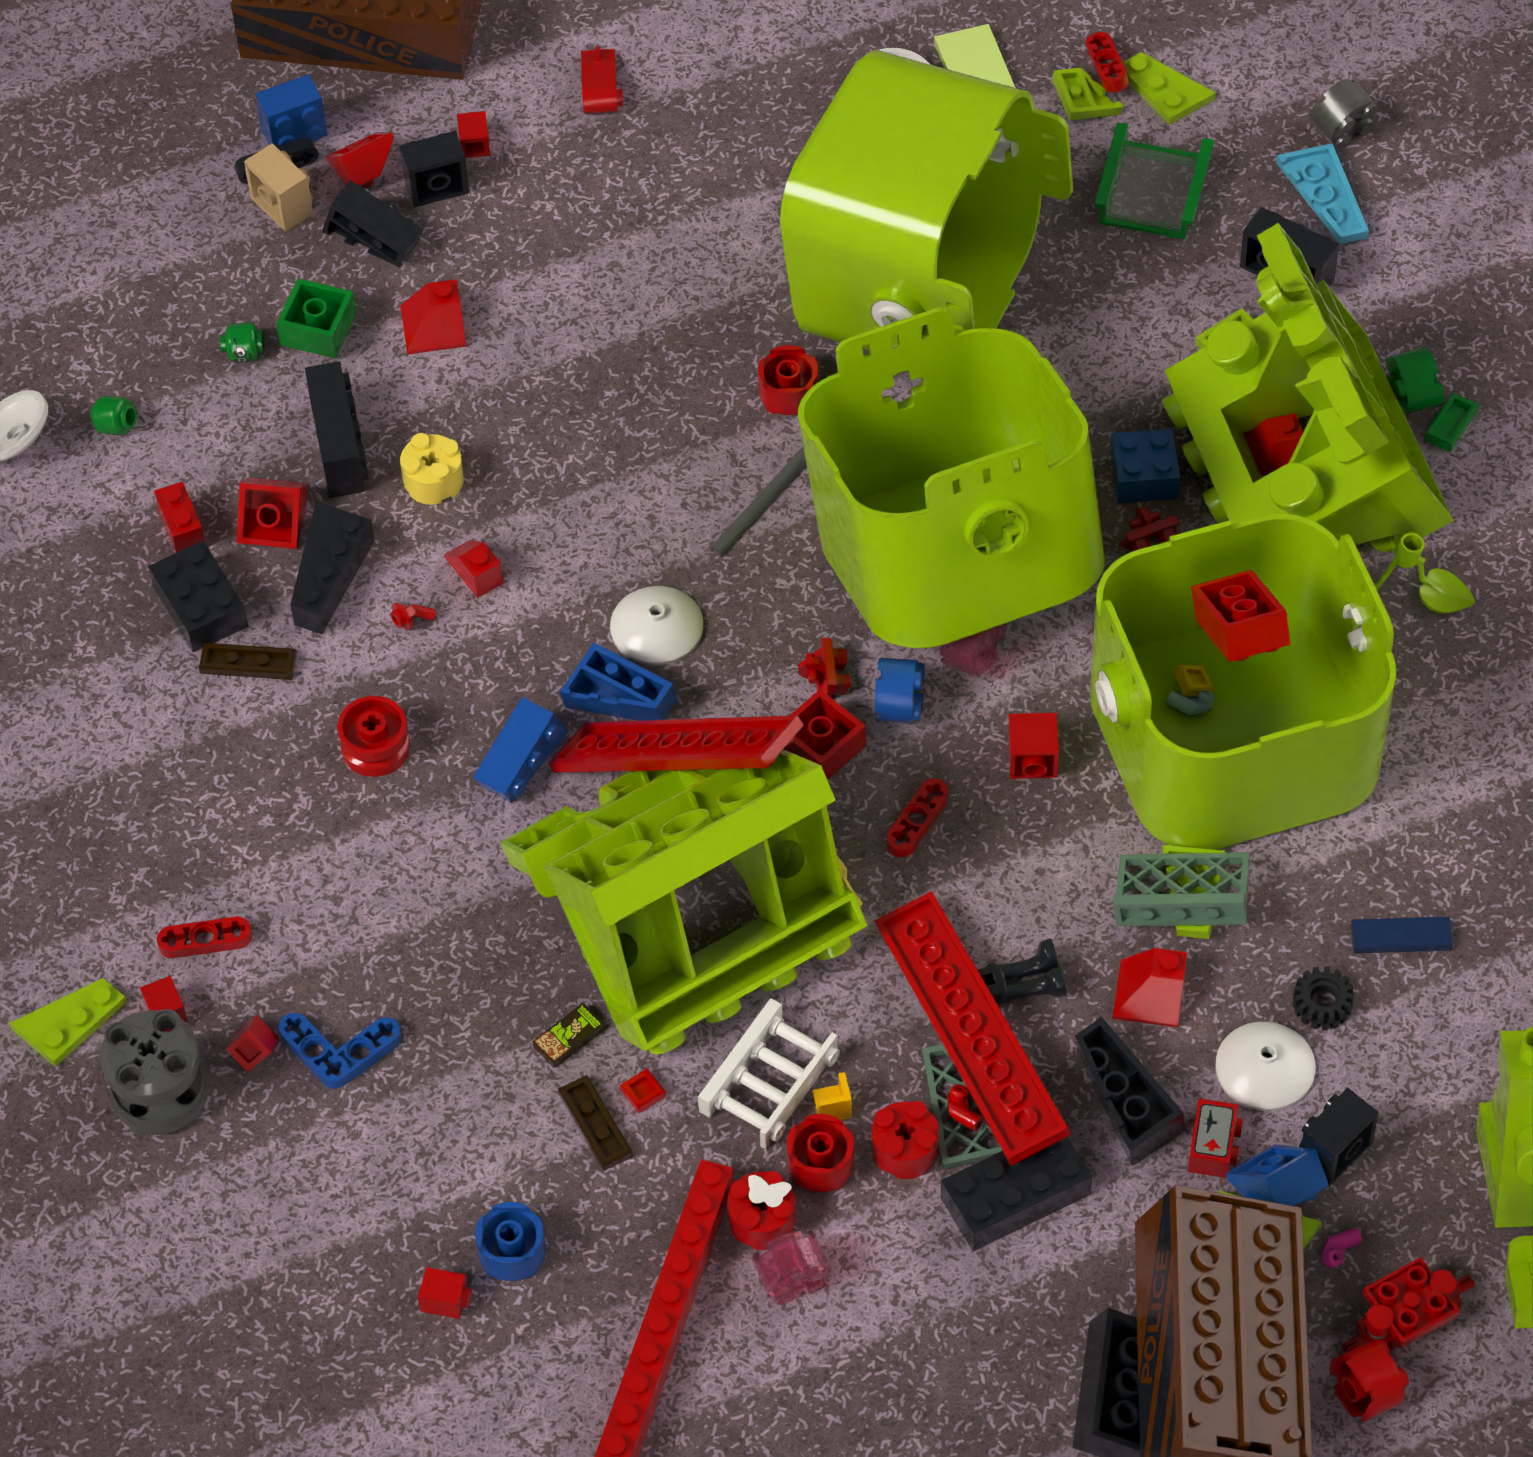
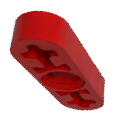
[1085,32,1129,92]
[887,778,949,857]
[157,916,252,958]

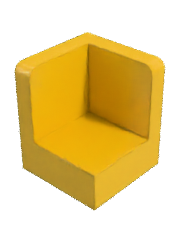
[812,1072,852,1120]

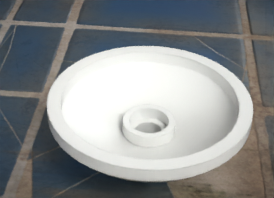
[0,390,48,462]
[610,586,703,666]
[1215,1022,1316,1111]

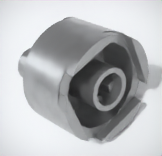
[1310,79,1378,149]

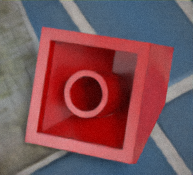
[325,132,394,188]
[400,279,466,355]
[1244,413,1303,478]
[1112,948,1187,1028]

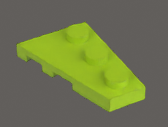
[1123,52,1216,125]

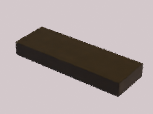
[199,643,297,680]
[558,1075,633,1171]

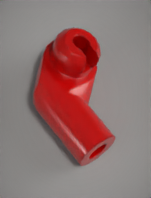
[947,1084,984,1131]

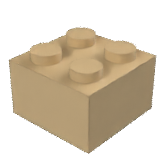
[244,143,313,232]

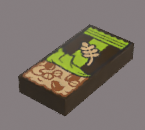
[532,1003,605,1068]

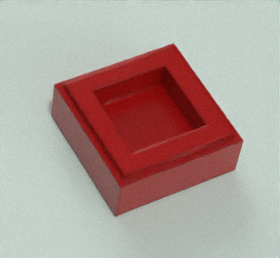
[620,1068,666,1114]

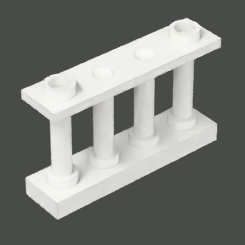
[698,998,840,1149]

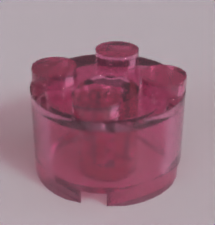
[940,624,1007,677]
[752,1230,831,1305]

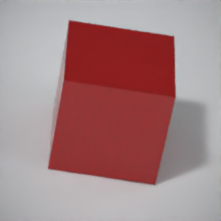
[1008,712,1059,779]

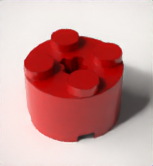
[758,345,819,415]
[872,1101,939,1179]
[787,1114,854,1192]
[727,1171,796,1250]
[1329,1339,1409,1422]

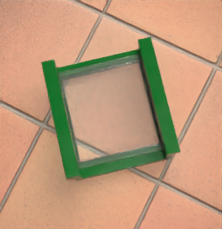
[1094,122,1214,240]

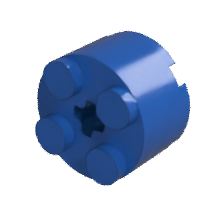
[875,658,925,723]
[475,1202,546,1281]

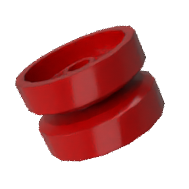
[337,695,410,777]

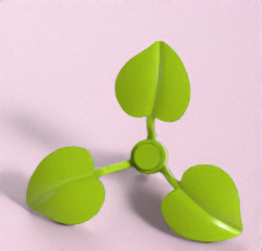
[1370,530,1475,614]

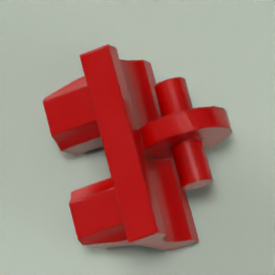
[1120,507,1180,552]
[798,638,851,697]

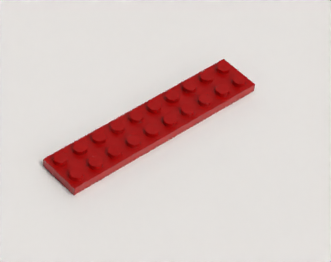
[548,715,804,773]
[874,891,1071,1166]

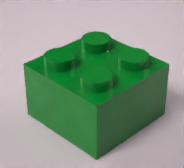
[276,278,357,359]

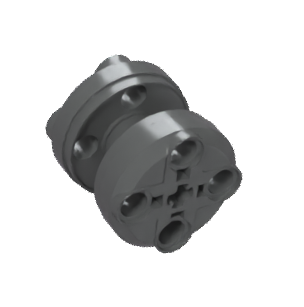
[100,1009,208,1135]

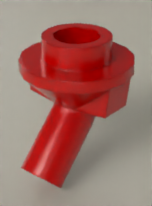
[390,603,436,631]

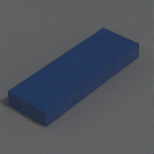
[1351,917,1453,953]

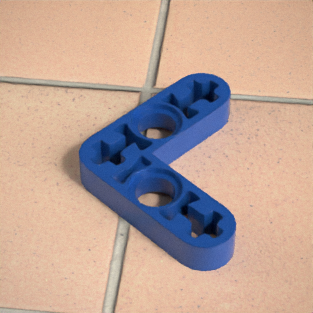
[279,1013,402,1089]

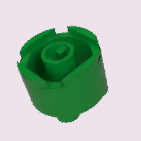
[1385,346,1444,415]

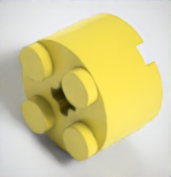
[400,433,464,505]

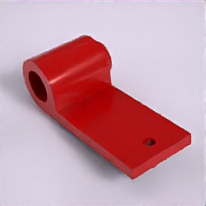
[581,46,623,114]

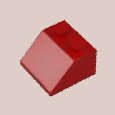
[236,477,308,549]

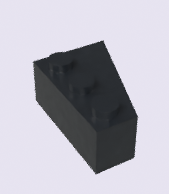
[322,180,423,267]

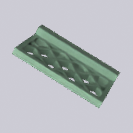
[1113,852,1250,926]
[922,1044,1002,1169]

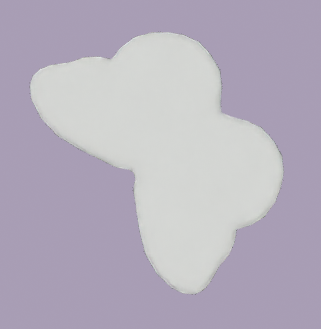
[748,1175,792,1207]

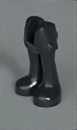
[978,938,1067,1004]

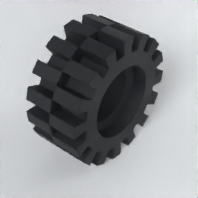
[1293,966,1354,1030]

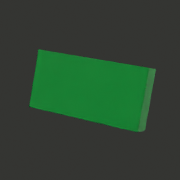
[1424,392,1479,452]

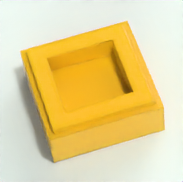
[1173,665,1214,697]

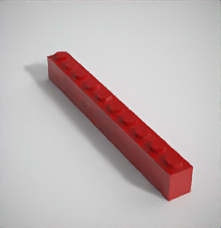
[594,1159,734,1457]

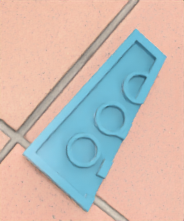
[1276,143,1369,244]

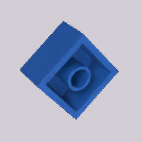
[255,74,328,146]
[1110,429,1180,503]

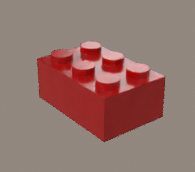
[1191,569,1290,662]

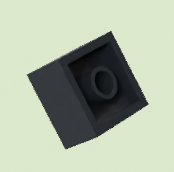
[399,131,470,208]
[1299,1087,1379,1187]

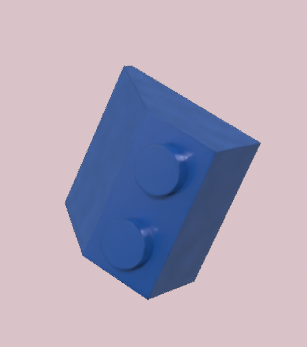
[1225,1144,1329,1206]

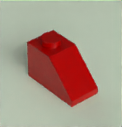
[444,540,503,598]

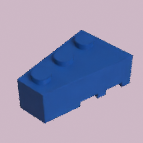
[560,642,678,721]
[473,697,568,803]

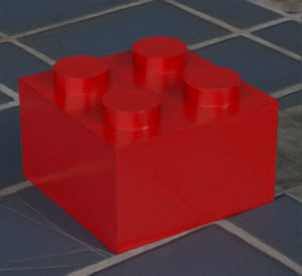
[783,689,866,780]

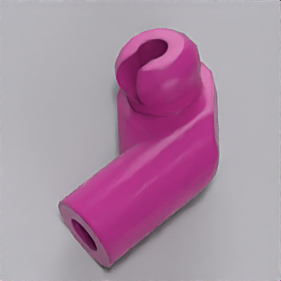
[1321,1227,1362,1268]

